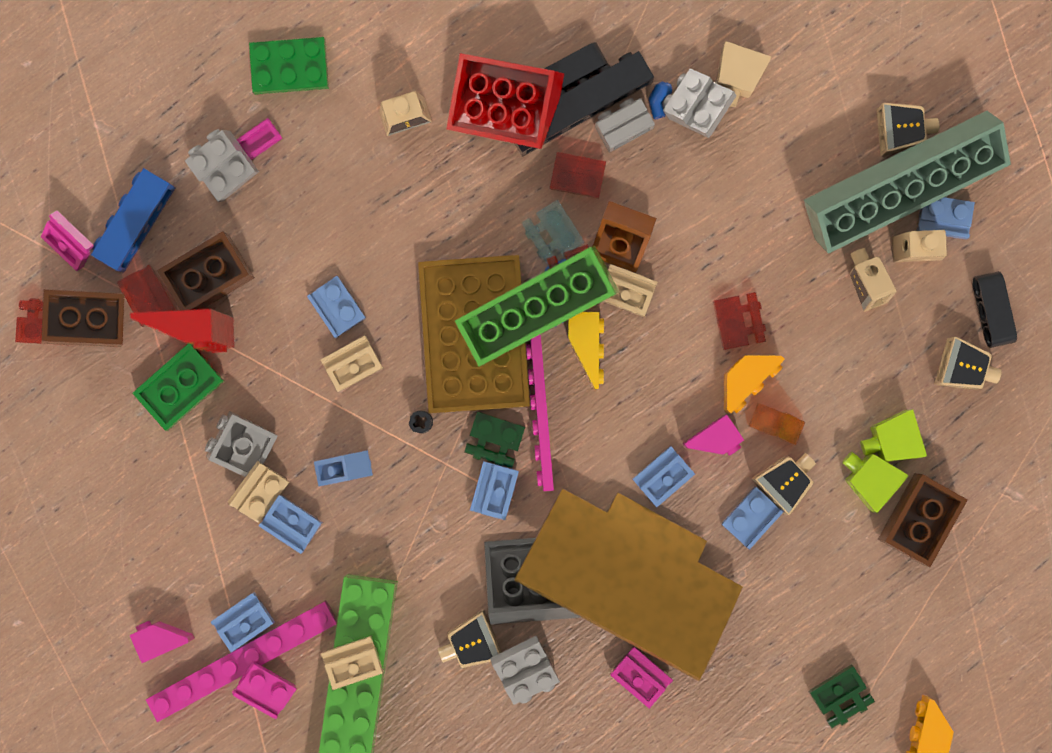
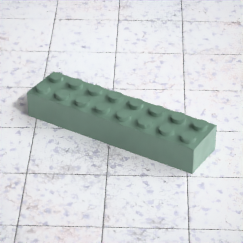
[804,111,1011,254]

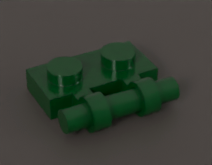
[464,412,526,468]
[808,664,875,729]

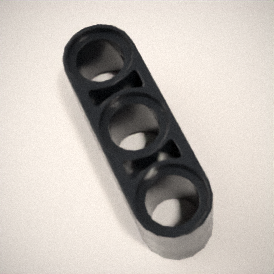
[544,42,608,90]
[972,271,1017,348]

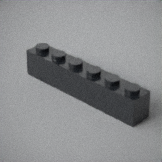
[515,51,654,157]

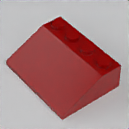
[446,53,564,149]
[130,309,235,353]

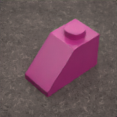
[682,415,744,456]
[129,620,195,663]

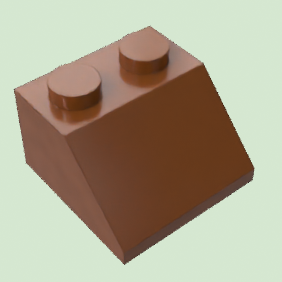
[592,201,657,273]

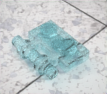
[521,200,585,266]

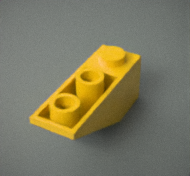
[568,312,604,390]

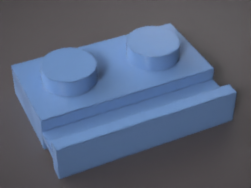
[917,197,975,239]
[307,276,366,338]
[632,446,695,507]
[470,461,519,520]
[721,487,783,550]
[259,495,323,554]
[211,592,275,652]

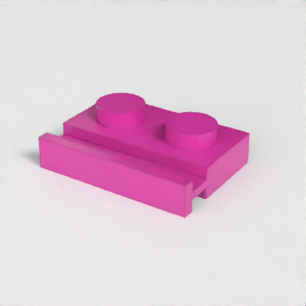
[41,211,94,271]
[610,645,673,709]
[232,661,297,719]

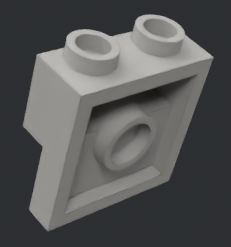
[663,68,736,138]
[185,129,259,202]
[204,411,277,477]
[490,636,560,705]

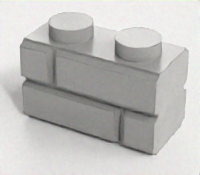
[595,98,655,153]

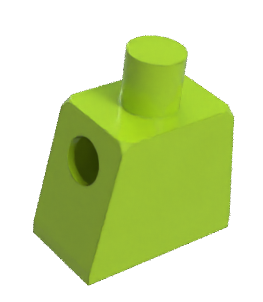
[860,409,927,461]
[842,452,909,513]

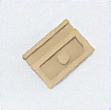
[603,264,658,317]
[321,336,383,392]
[228,461,289,523]
[321,636,384,690]

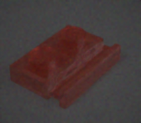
[550,152,606,199]
[117,265,175,327]

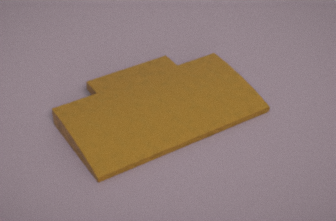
[514,489,743,681]

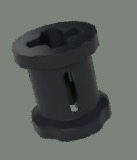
[409,411,433,433]

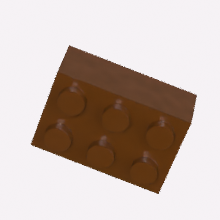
[157,231,255,311]
[42,289,125,347]
[878,473,968,567]

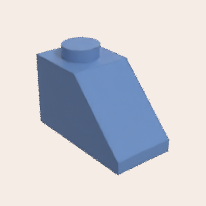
[314,450,373,487]

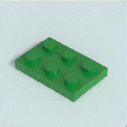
[249,37,329,95]
[132,343,225,431]

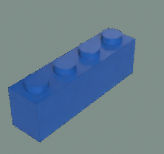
[91,168,175,273]

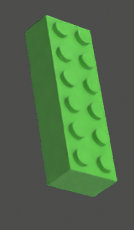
[455,246,619,366]

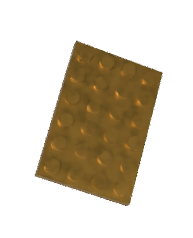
[418,255,530,414]

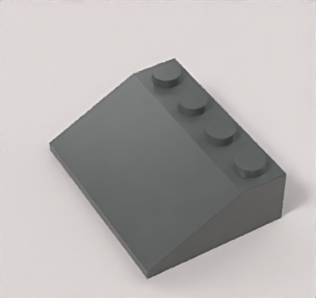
[484,538,581,625]

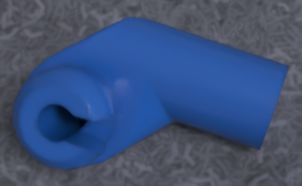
[648,82,673,120]

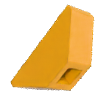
[724,356,785,414]
[906,694,954,753]

